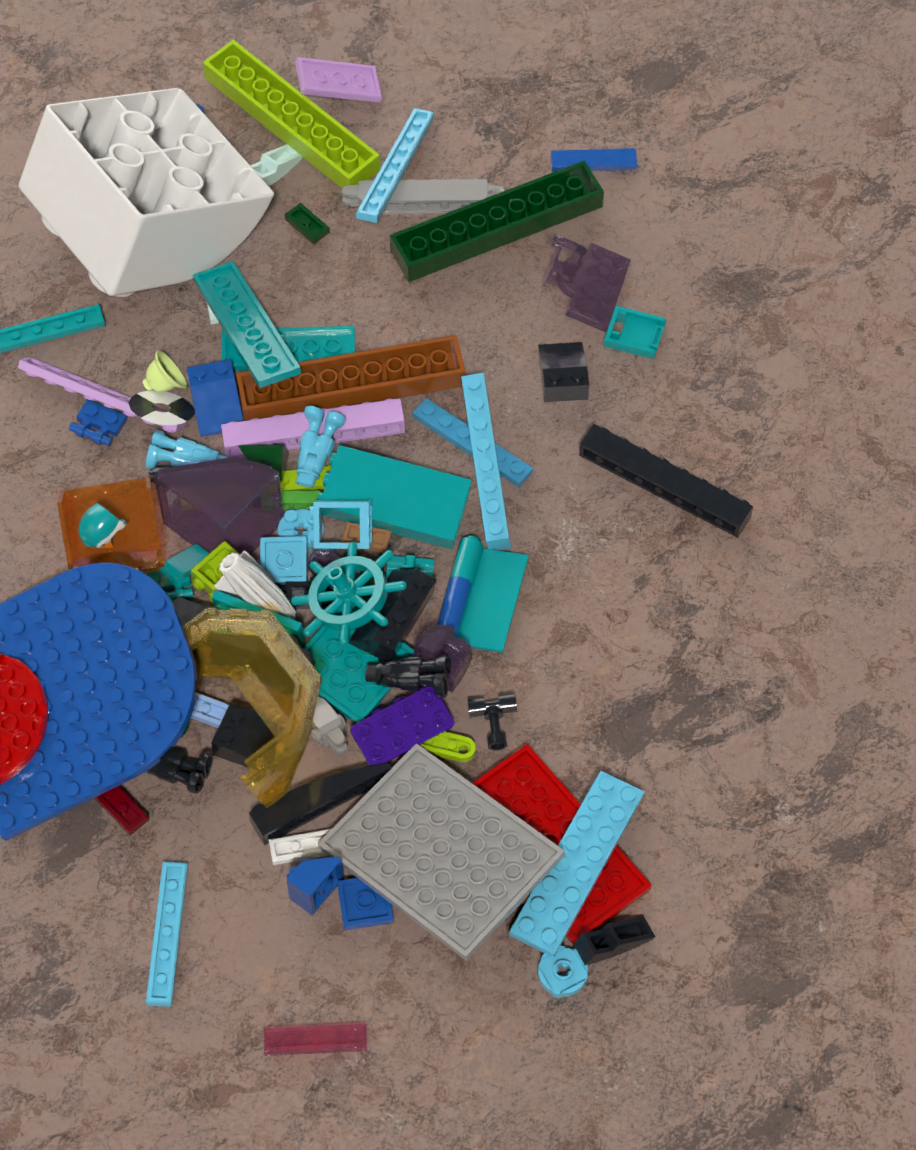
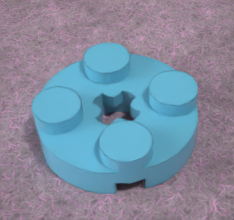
[278,509,324,552]
[538,946,588,998]

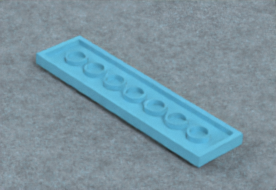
[509,771,644,958]

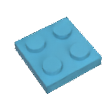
[260,536,308,584]

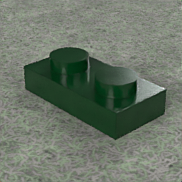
[284,202,330,245]

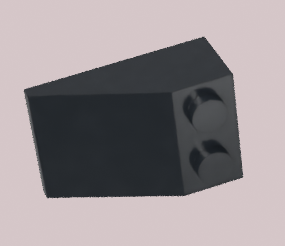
[538,342,589,402]
[211,702,299,779]

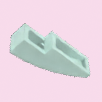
[250,144,303,186]

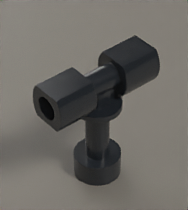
[468,694,517,751]

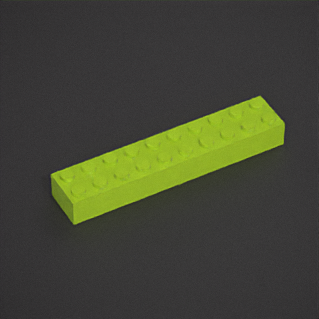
[203,39,380,188]

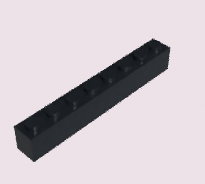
[579,424,753,538]

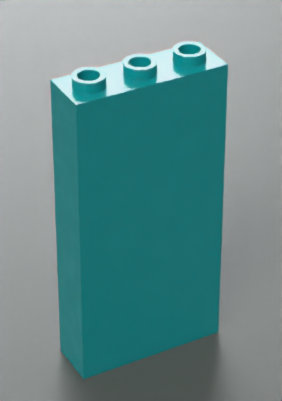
[317,445,472,550]

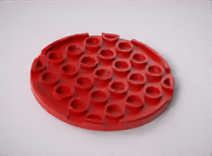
[0,654,48,785]

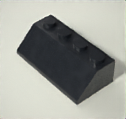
[349,569,437,661]

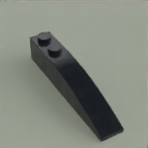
[249,764,392,846]

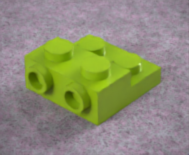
[191,541,240,603]

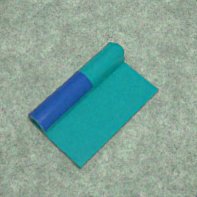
[433,536,529,653]

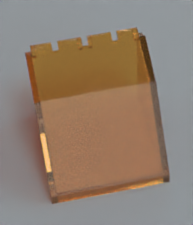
[57,477,164,573]

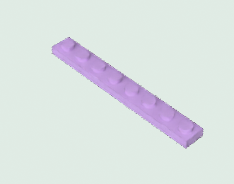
[18,357,186,433]

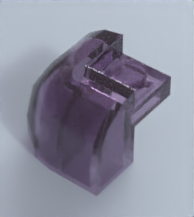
[413,625,473,692]

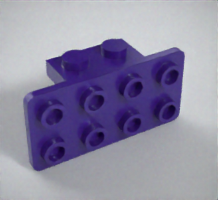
[350,686,455,766]

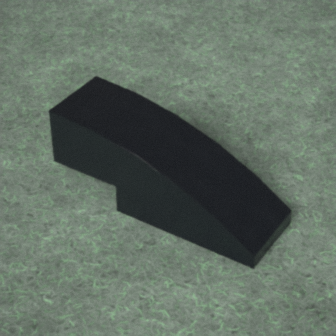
[573,916,655,965]

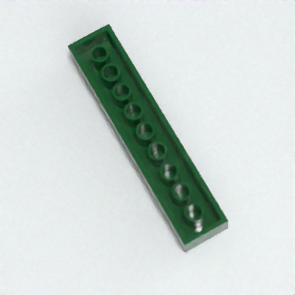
[390,160,604,283]

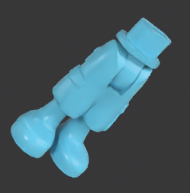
[296,406,346,488]
[146,429,228,469]

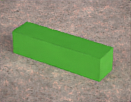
[262,491,320,510]

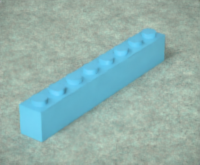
[461,373,512,551]

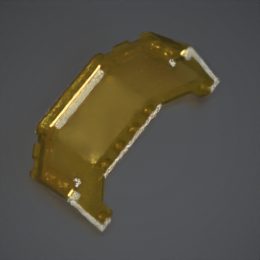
[183,607,322,808]

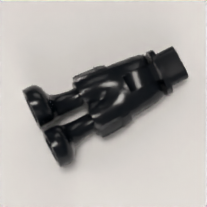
[365,655,451,698]
[146,748,213,794]

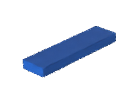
[551,148,637,172]

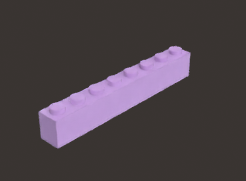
[221,398,405,459]

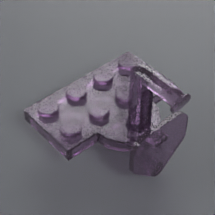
[542,233,631,332]

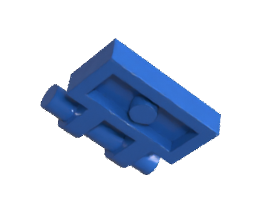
[69,399,127,446]

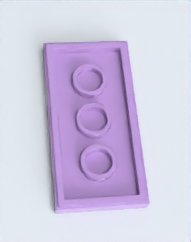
[295,57,382,103]

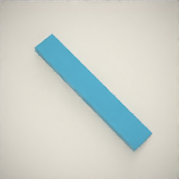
[146,862,188,1007]

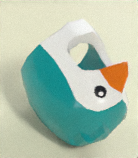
[78,503,128,549]

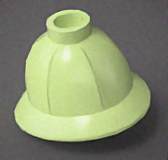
[143,350,188,392]

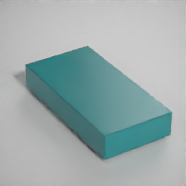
[164,544,210,580]

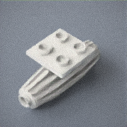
[214,551,296,620]

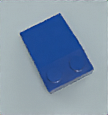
[186,359,243,437]

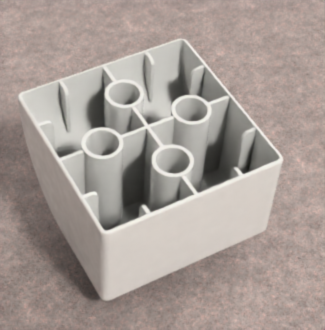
[19,88,274,297]

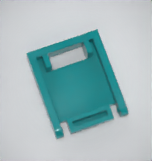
[603,306,667,359]

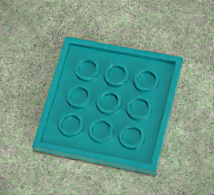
[285,606,419,724]

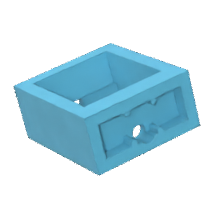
[310,500,373,549]

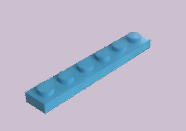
[412,398,533,488]

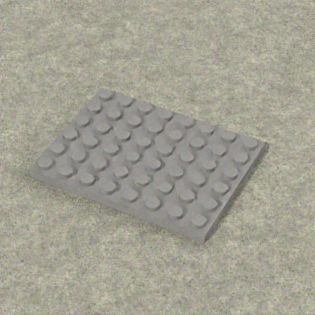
[317,743,565,961]

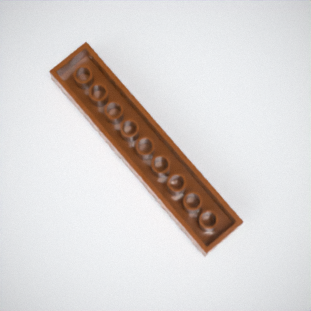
[236,335,466,421]

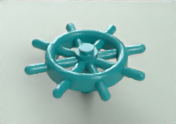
[291,542,407,646]

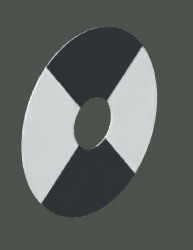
[129,390,194,425]

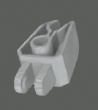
[302,696,348,755]

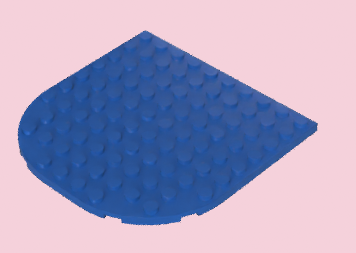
[0,563,197,841]

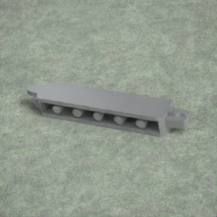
[341,179,504,214]

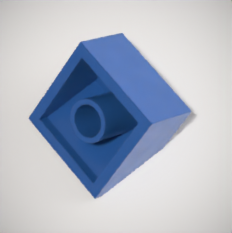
[286,857,344,916]

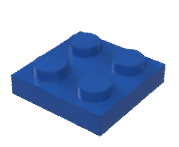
[337,878,394,931]

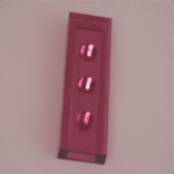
[264,1024,367,1056]

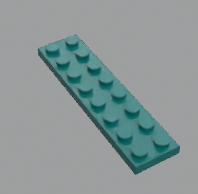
[193,261,301,388]

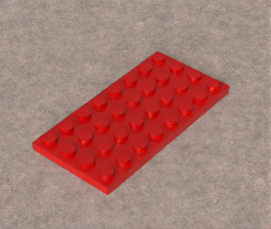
[472,744,652,946]

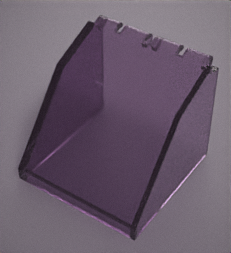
[154,457,284,555]

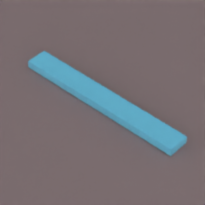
[356,108,434,223]

